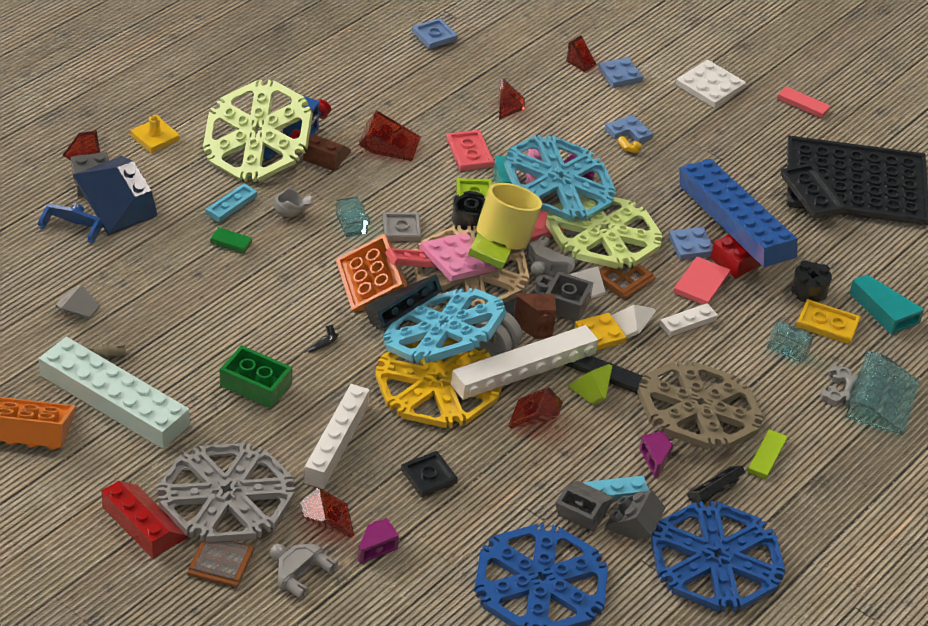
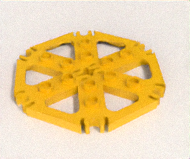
[375,337,502,428]

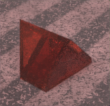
[566,35,597,72]
[498,78,525,120]
[62,130,100,161]

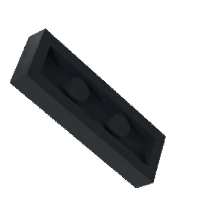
[686,466,745,502]

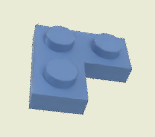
[605,115,653,143]

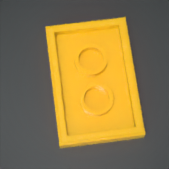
[796,299,861,345]

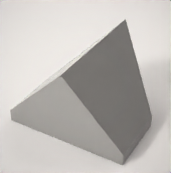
[56,285,100,320]

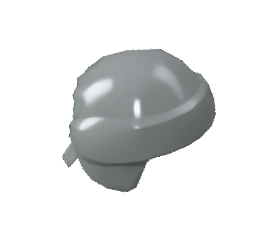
[273,188,312,217]

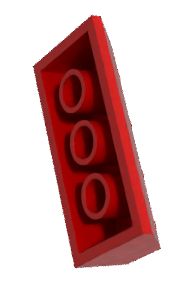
[101,481,188,559]

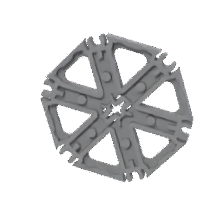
[158,443,295,543]

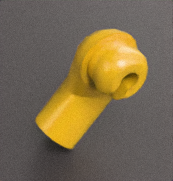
[617,136,642,154]

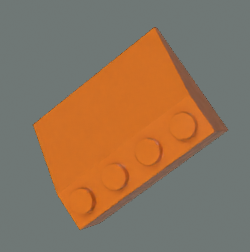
[336,234,408,312]
[0,397,76,450]

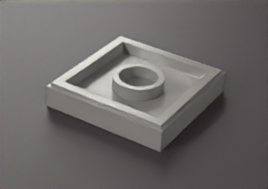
[382,212,421,242]

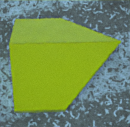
[567,364,612,405]

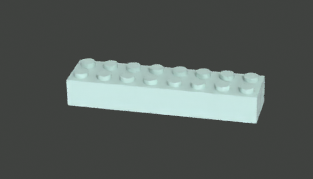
[39,336,190,449]

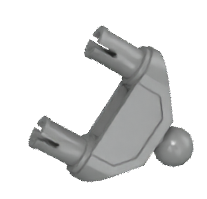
[527,236,580,276]
[270,544,338,600]

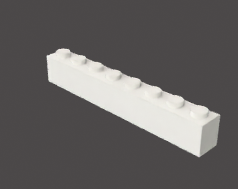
[451,325,598,400]

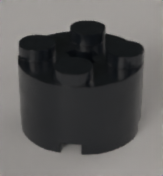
[452,191,485,231]
[791,260,832,303]

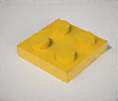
[574,312,627,351]

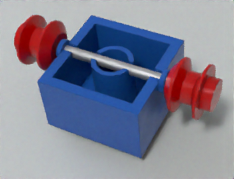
[283,96,331,139]

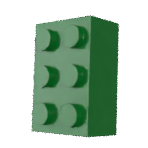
[220,345,293,409]

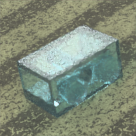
[336,196,370,237]
[767,321,813,363]

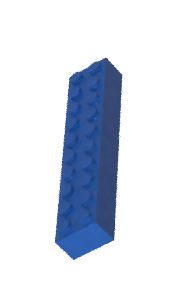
[679,159,797,267]

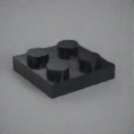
[401,451,458,498]

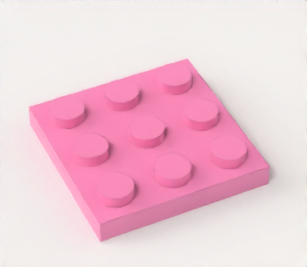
[420,232,497,281]

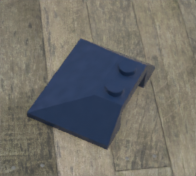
[73,156,157,236]

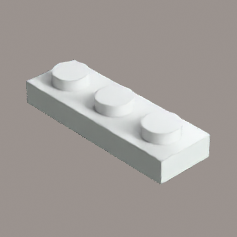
[659,303,718,337]

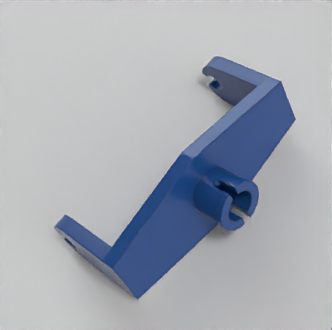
[38,203,103,243]

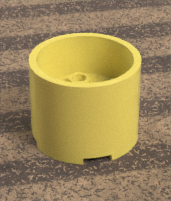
[476,183,542,249]

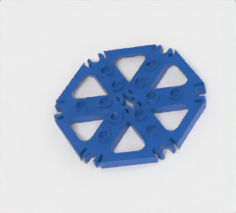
[651,501,785,612]
[474,524,608,626]

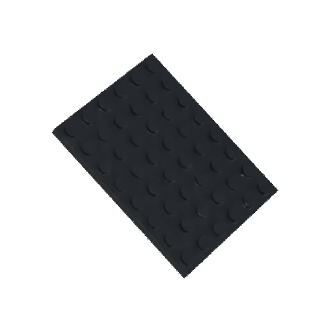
[787,135,928,225]

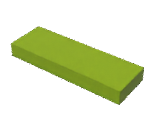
[747,429,788,480]

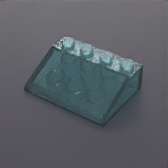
[846,350,920,435]

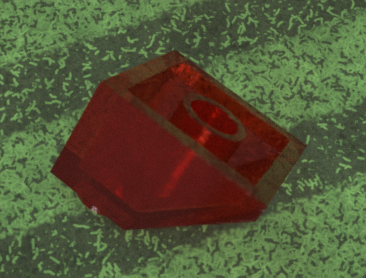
[508,386,563,429]
[301,487,355,538]

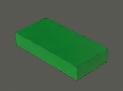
[210,227,252,254]

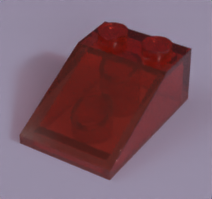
[358,110,421,161]

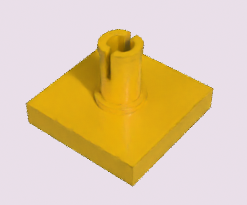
[130,115,180,154]

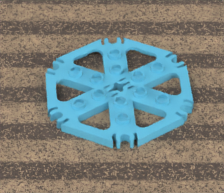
[504,135,616,221]
[383,288,506,363]

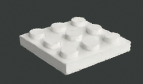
[675,60,746,108]

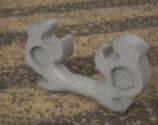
[820,365,858,406]

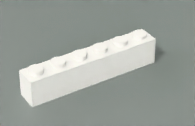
[304,384,370,489]

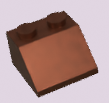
[303,134,351,172]
[514,293,556,338]

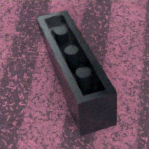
[365,274,442,329]

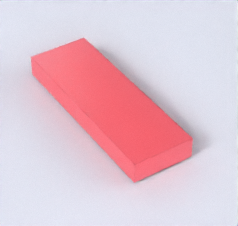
[777,86,830,118]
[385,248,437,268]

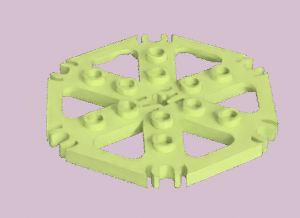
[203,80,313,182]
[546,194,662,269]

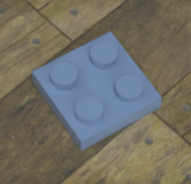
[412,18,458,49]
[598,57,643,88]
[668,227,713,260]

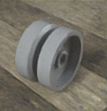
[474,312,522,357]

